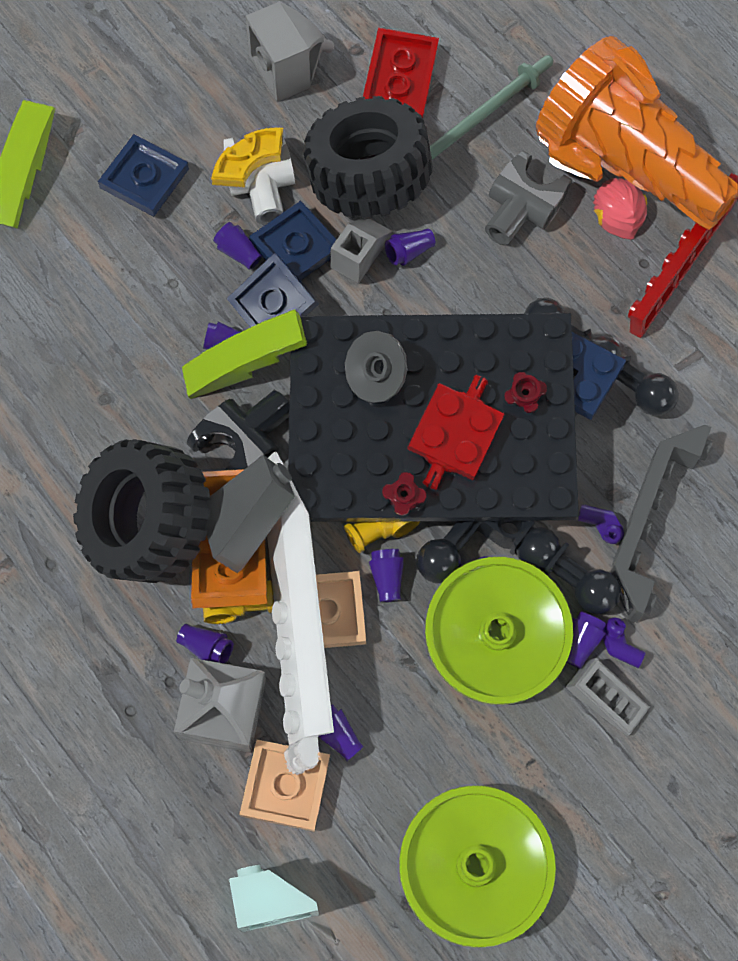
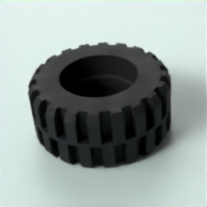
[303,96,433,219]
[73,439,211,583]

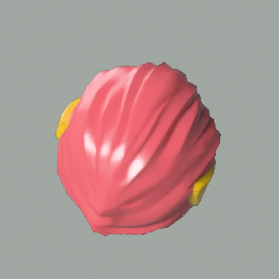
[593,178,647,240]

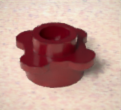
[504,372,547,413]
[382,472,426,516]

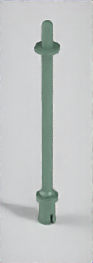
[430,55,553,160]

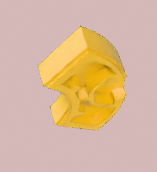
[211,128,284,187]

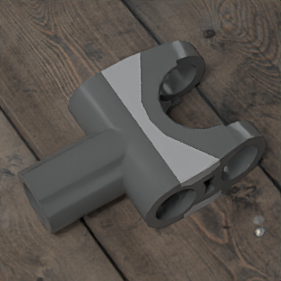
[485,151,572,245]

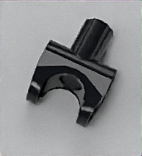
[187,389,290,470]

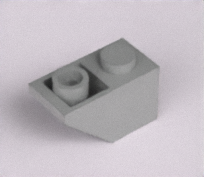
[331,218,393,283]

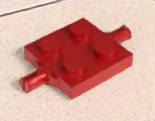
[407,375,504,490]

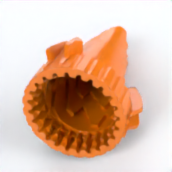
[536,36,738,230]

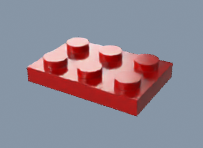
[363,28,439,118]

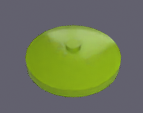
[425,557,573,705]
[399,786,556,948]

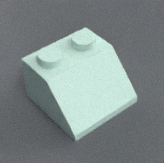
[229,865,319,932]

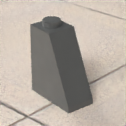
[205,455,295,573]

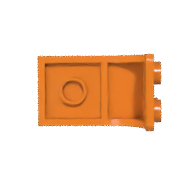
[191,469,267,609]

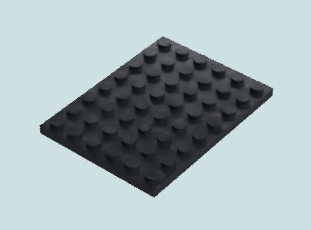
[288,313,579,522]

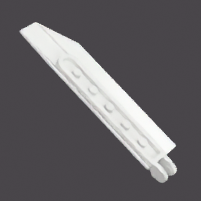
[267,452,334,775]

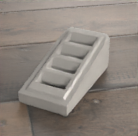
[566,658,650,736]

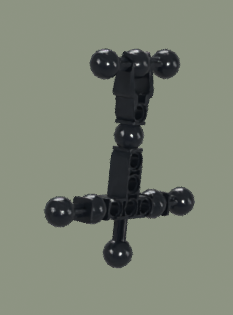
[416,297,679,614]

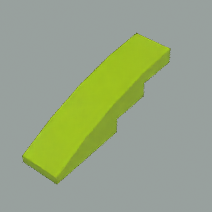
[0,100,56,229]
[182,309,307,399]

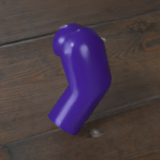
[578,504,624,544]
[603,617,646,668]

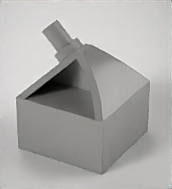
[245,1,334,102]
[174,658,266,753]

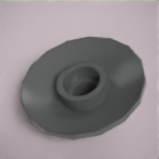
[345,331,407,403]

